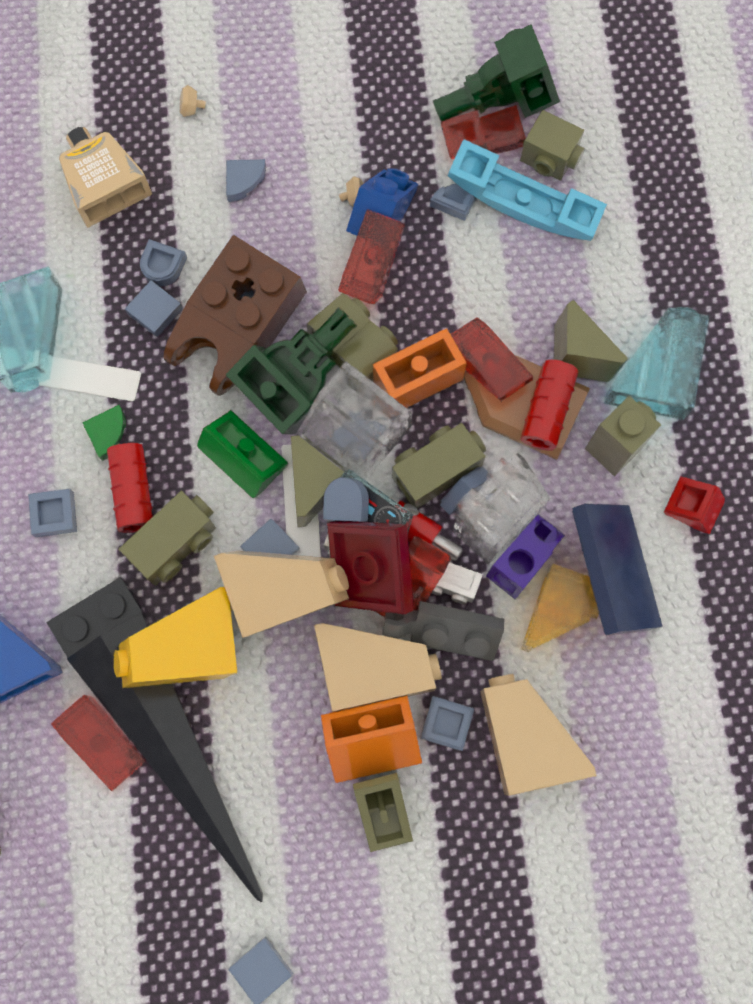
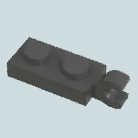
[382,601,504,661]

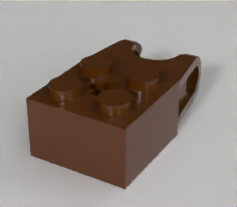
[164,235,307,396]

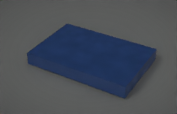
[572,503,663,636]

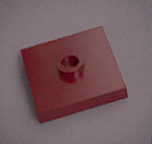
[327,520,414,614]

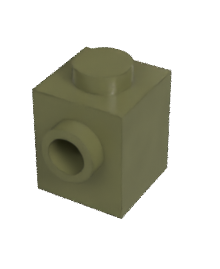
[520,109,585,181]

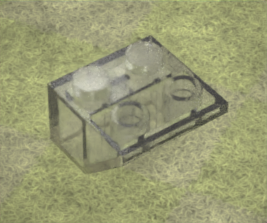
[295,361,412,484]
[453,453,550,566]

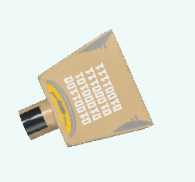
[59,127,152,228]

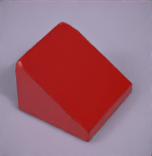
[664,476,725,534]

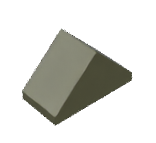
[554,300,628,382]
[291,435,344,527]
[353,773,413,852]

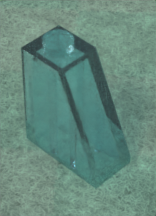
[0,266,62,393]
[604,307,709,420]

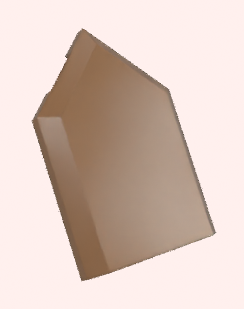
[464,355,590,460]

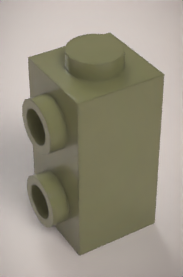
[585,395,661,477]
[392,423,486,509]
[118,490,216,586]

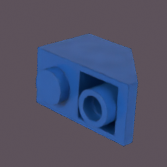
[346,168,419,247]

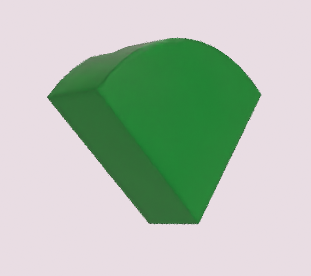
[82,405,126,461]

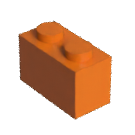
[373,328,467,415]
[321,695,422,783]

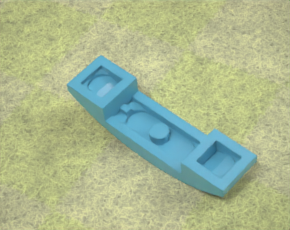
[447,139,607,241]

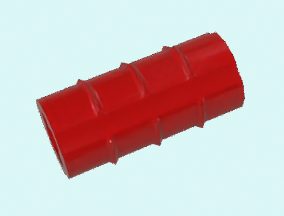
[520,359,579,451]
[107,443,153,533]

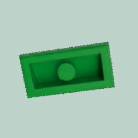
[197,410,289,498]

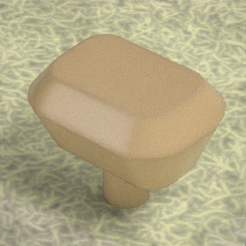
[179,85,206,117]
[339,176,364,207]

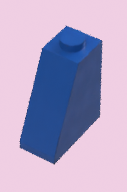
[0,614,63,704]

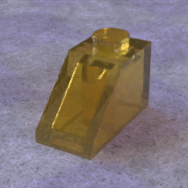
[521,564,599,652]

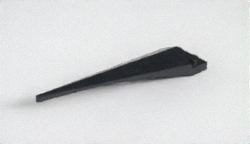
[46,577,263,902]

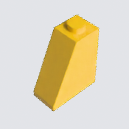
[114,587,237,688]

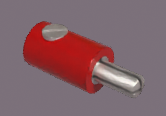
[395,500,462,561]

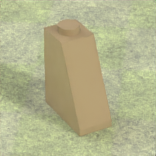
[214,550,349,638]
[314,623,442,712]
[480,674,597,796]

